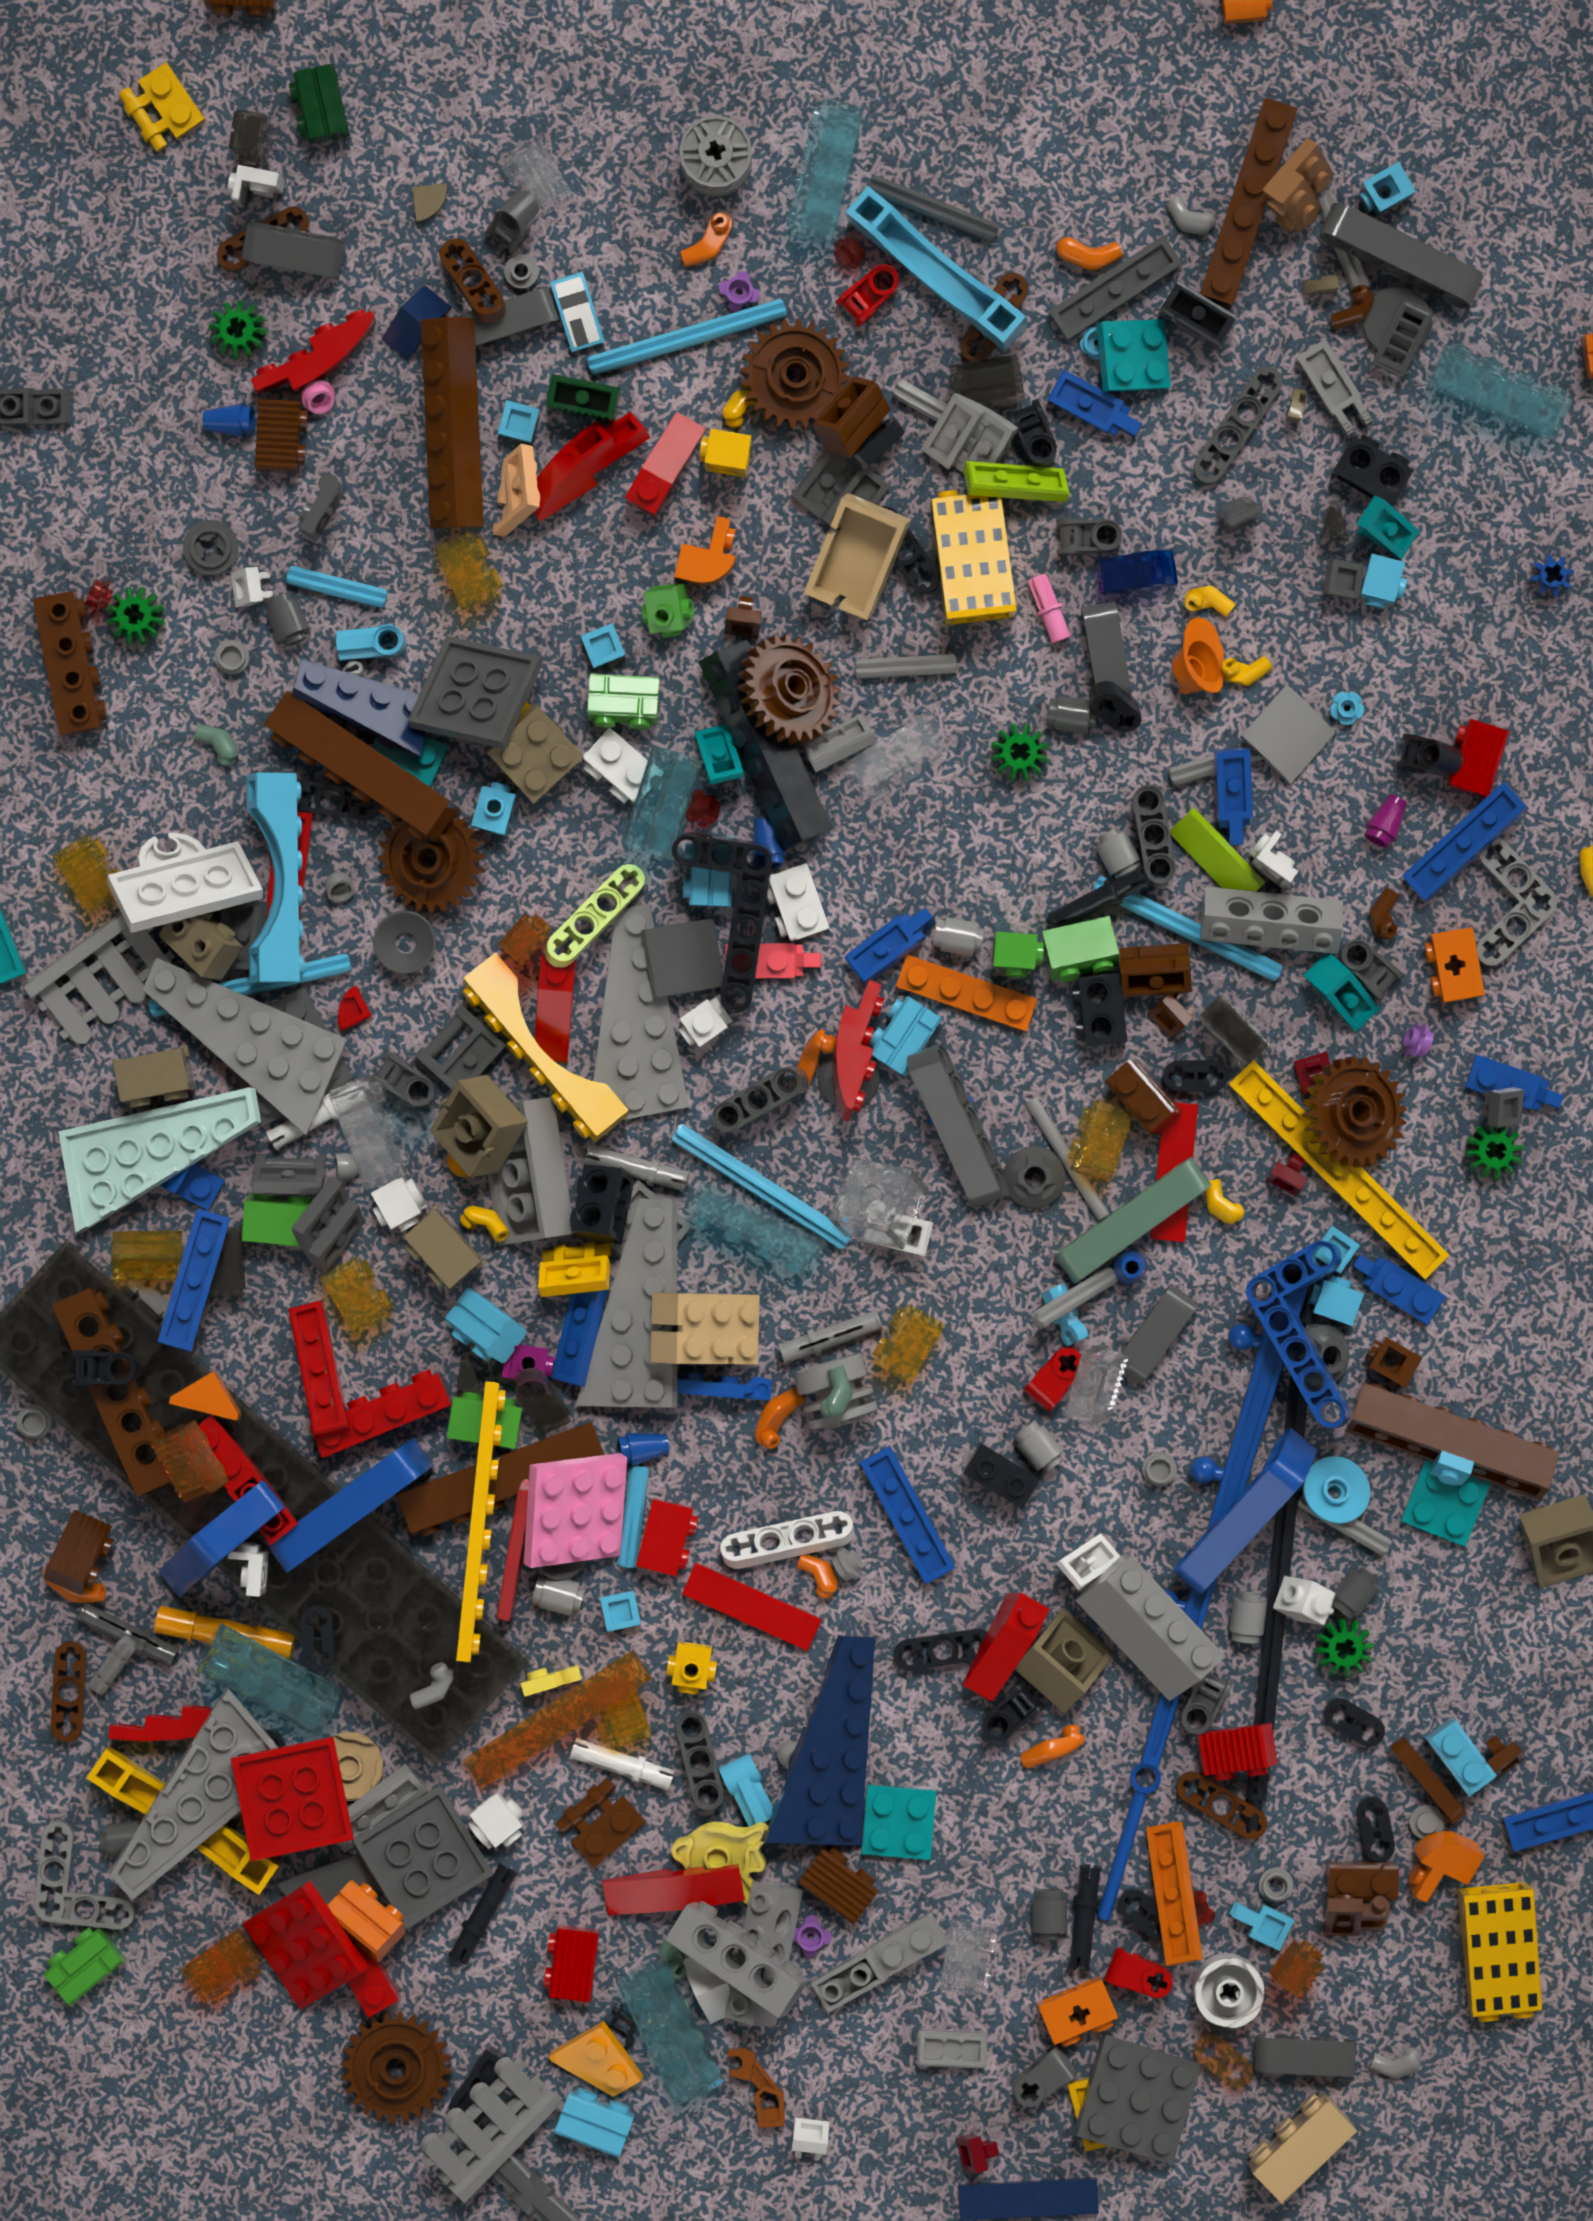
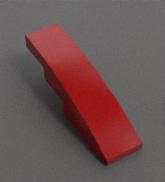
[108,1704,254,1741]
[602,1864,745,1915]

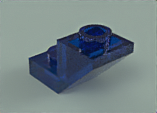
[1095,550,1178,595]

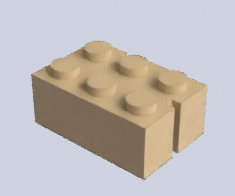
[803,493,912,620]
[650,1293,760,1364]
[1248,2091,1357,2204]

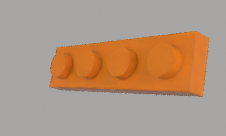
[896,955,1037,1032]
[1146,1822,1203,1966]

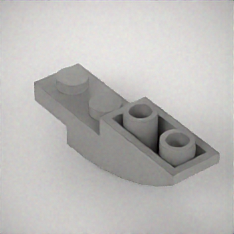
[810,1912,949,2013]

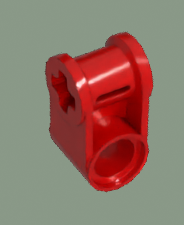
[835,264,900,328]
[1023,1346,1083,1412]
[1104,1947,1173,1998]

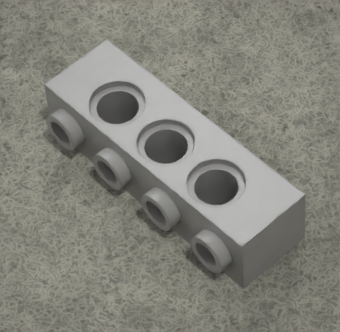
[1200,886,1343,954]
[725,1881,803,2026]
[665,1901,809,2018]

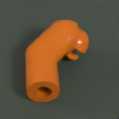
[796,1554,838,1599]

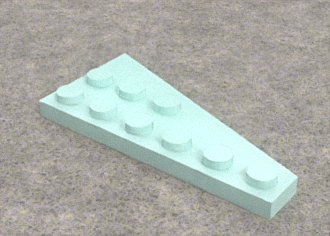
[58,1087,261,1234]

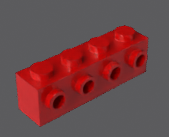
[309,1369,452,1458]

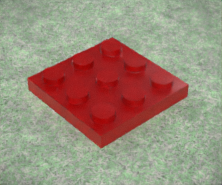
[230,1736,354,1861]
[242,1881,369,2010]

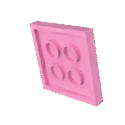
[524,1453,627,1568]

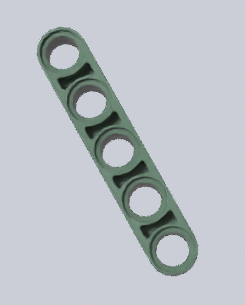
[1054,1157,1211,1284]

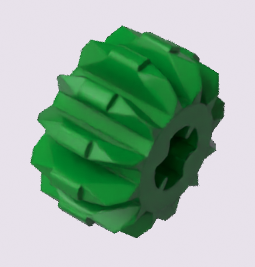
[208,300,268,360]
[106,587,165,645]
[990,723,1049,782]
[1464,1125,1524,1180]
[1314,1618,1374,1678]

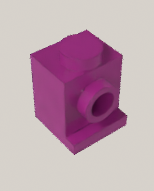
[502,1344,555,1383]

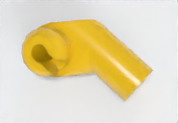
[1183,585,1236,618]

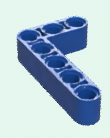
[1246,1241,1350,1429]
[1173,1428,1318,1594]
[266,1438,435,1573]
[158,1480,286,1598]

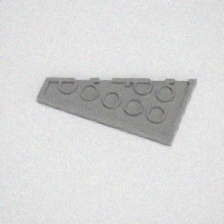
[593,904,689,1120]
[142,958,348,1135]
[575,1198,677,1408]
[109,1686,278,1900]

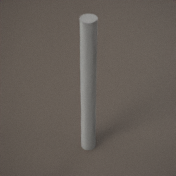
[1025,1097,1109,1221]

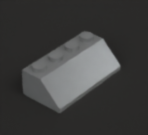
[487,1097,574,1246]
[1075,1552,1226,1701]

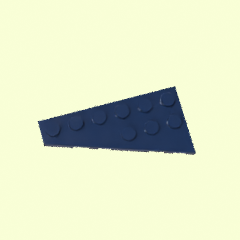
[761,1635,875,1845]

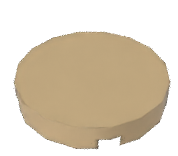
[333,1732,384,1801]

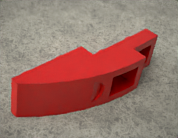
[251,309,377,395]
[533,411,650,522]
[833,980,885,1122]
[185,1414,298,1546]

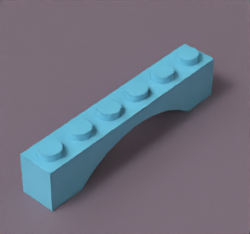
[846,186,1027,352]
[246,773,304,983]

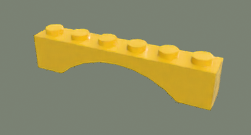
[462,952,629,1143]
[86,1746,282,1895]

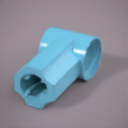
[336,624,407,661]
[718,1753,774,1827]

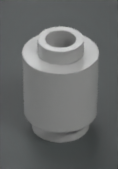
[1095,828,1140,878]
[932,917,984,957]
[1014,1420,1064,1473]
[531,1576,585,1616]
[1229,1591,1268,1644]

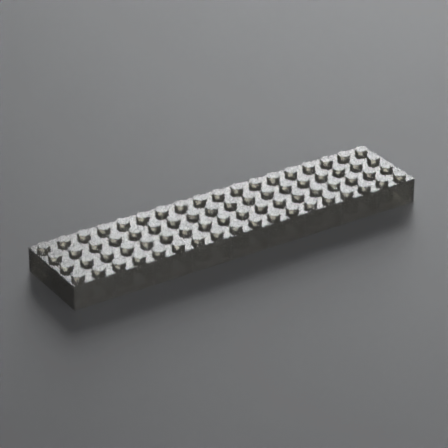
[0,1240,531,1765]

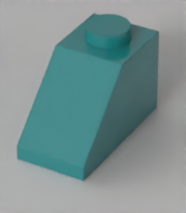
[1303,953,1380,1032]

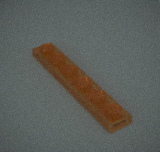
[463,1649,652,1789]

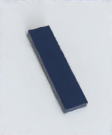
[958,2177,1099,2221]

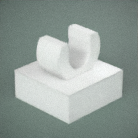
[231,567,273,608]
[792,2117,830,2161]

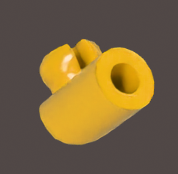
[722,389,756,428]
[1221,655,1273,686]
[1579,845,1593,898]
[1205,1179,1244,1224]
[460,1205,510,1242]

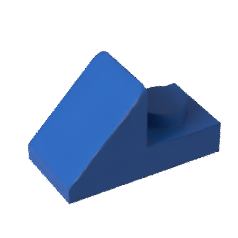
[160,1164,226,1211]

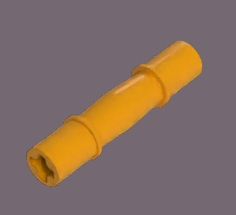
[154,1605,296,1661]

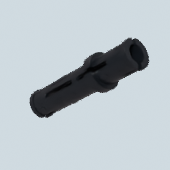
[1048,866,1149,928]
[448,1863,518,1965]
[1068,1864,1102,1972]

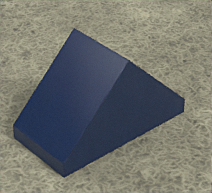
[382,285,452,361]

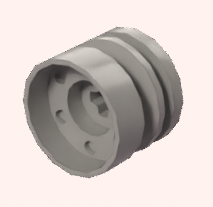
[679,115,752,197]
[792,1352,878,1430]

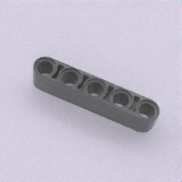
[1319,203,1483,309]
[907,1044,1009,1207]

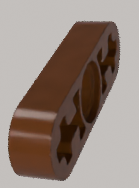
[217,206,310,272]
[439,239,506,323]
[961,273,1028,364]
[51,1640,87,1742]
[1389,1736,1467,1824]
[1176,1770,1267,1839]

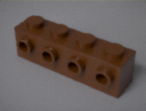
[33,591,108,737]

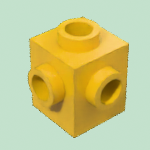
[666,1641,717,1694]

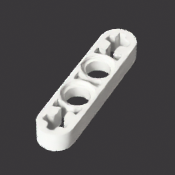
[720,1511,854,1569]

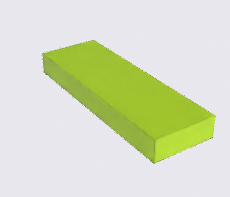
[963,461,1070,502]
[1170,808,1265,892]

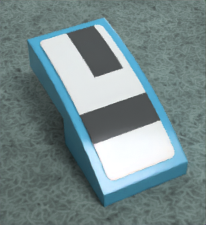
[550,271,605,352]

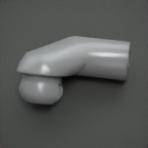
[1166,196,1216,235]
[1368,2048,1421,2079]

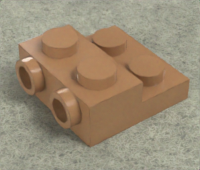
[1262,137,1334,233]

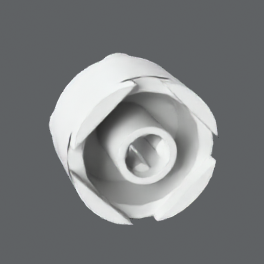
[1192,1953,1264,2028]

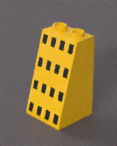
[931,490,1016,626]
[1457,1882,1542,2022]

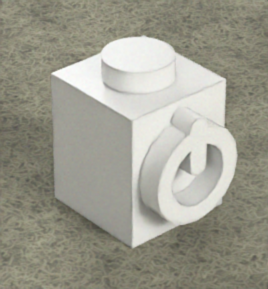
[678,997,733,1048]
[371,1176,428,1232]
[1273,1576,1336,1625]
[468,1791,524,1849]

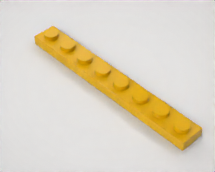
[1228,1060,1449,1280]
[456,1381,506,1662]

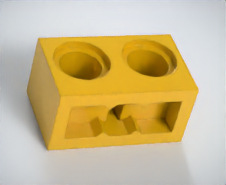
[699,429,752,478]

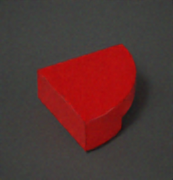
[337,985,372,1032]

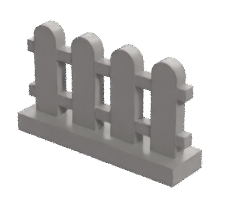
[23,912,175,1044]
[420,2057,562,2204]

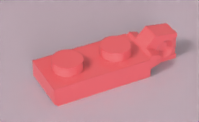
[725,943,821,979]

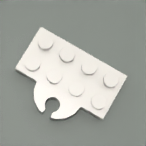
[107,833,263,933]

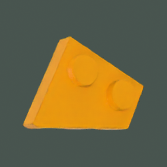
[548,2021,643,2097]

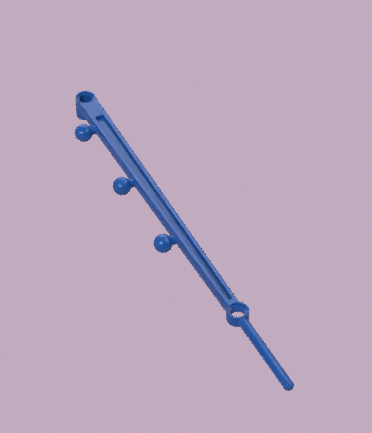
[1097,1264,1309,1922]

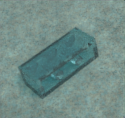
[622,745,703,861]

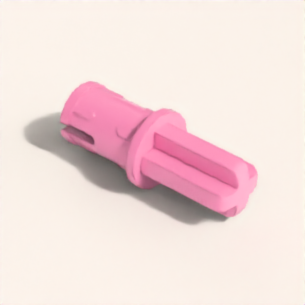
[1028,574,1072,644]

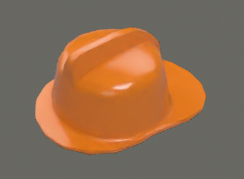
[1172,617,1224,694]

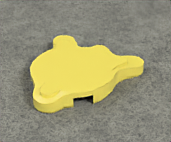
[671,1822,769,1905]

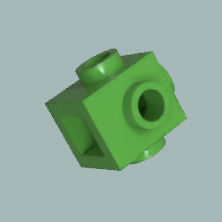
[642,583,694,637]

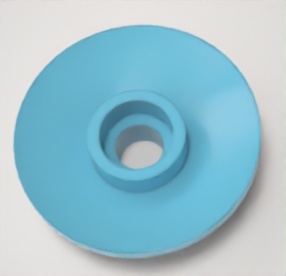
[1303,1456,1370,1524]

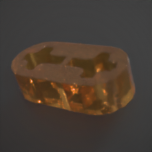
[1194,2033,1253,2088]

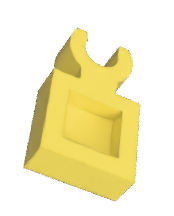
[521,1665,582,1697]

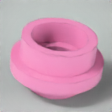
[301,380,335,414]

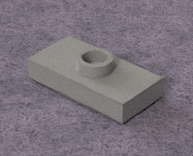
[801,714,877,773]
[917,2029,988,2069]

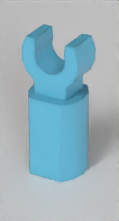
[1041,1283,1089,1346]

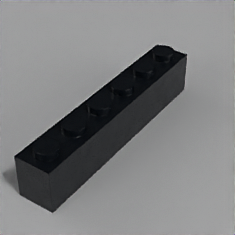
[698,640,833,851]

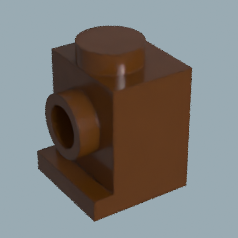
[1365,1337,1422,1388]

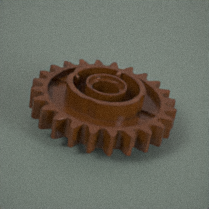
[739,319,851,431]
[738,634,841,745]
[378,809,487,913]
[1302,1056,1407,1168]
[340,2010,453,2123]

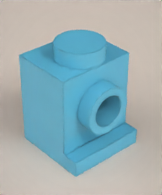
[1359,162,1416,216]

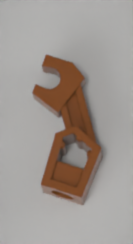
[727,2046,785,2128]

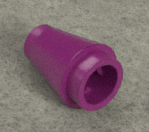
[1364,794,1407,848]

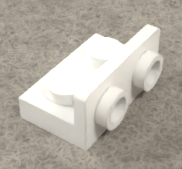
[227,165,285,208]
[583,728,662,804]
[1249,831,1298,889]
[767,863,830,942]
[228,1542,269,1597]

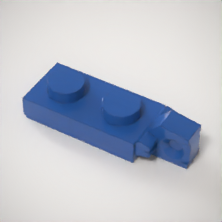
[1047,370,1142,438]
[1214,748,1253,845]
[844,907,936,986]
[1465,1054,1564,1111]
[1352,1254,1446,1325]
[677,1372,772,1401]

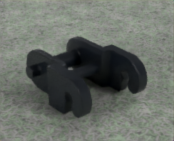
[605,2004,642,2052]

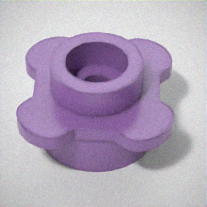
[719,271,759,312]
[1403,1022,1434,1057]
[793,1915,832,1957]

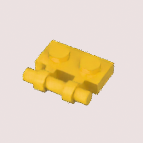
[118,62,206,152]
[538,1241,612,1297]

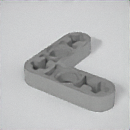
[1476,838,1557,966]
[34,1820,135,1930]

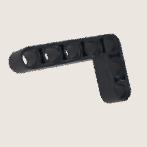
[672,832,773,1013]

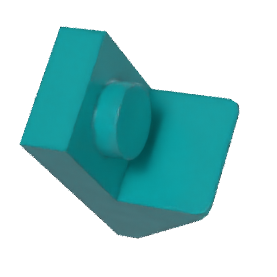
[1356,495,1420,560]
[694,724,744,785]

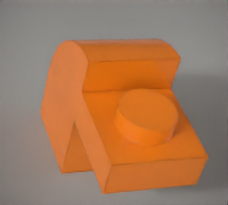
[674,516,736,586]
[1408,1831,1485,1903]

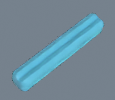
[286,566,388,608]
[617,1465,649,1568]

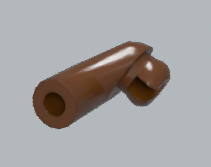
[1331,285,1374,330]
[1369,887,1400,939]

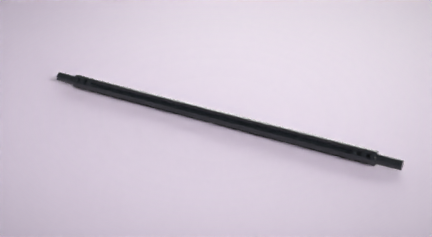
[1246,1283,1317,1834]

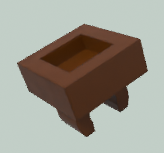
[724,596,762,639]
[1147,993,1195,1039]
[1485,1735,1526,1779]

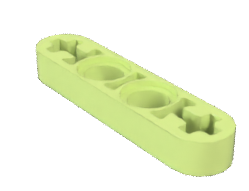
[544,864,645,968]

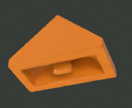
[169,1371,241,1421]

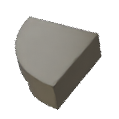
[412,183,448,223]
[1301,275,1339,295]
[1285,387,1307,423]

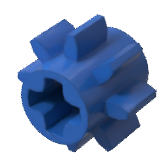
[1529,554,1574,598]

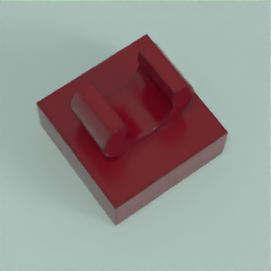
[1293,1051,1330,1094]
[1265,1153,1308,1197]
[956,2134,999,2174]

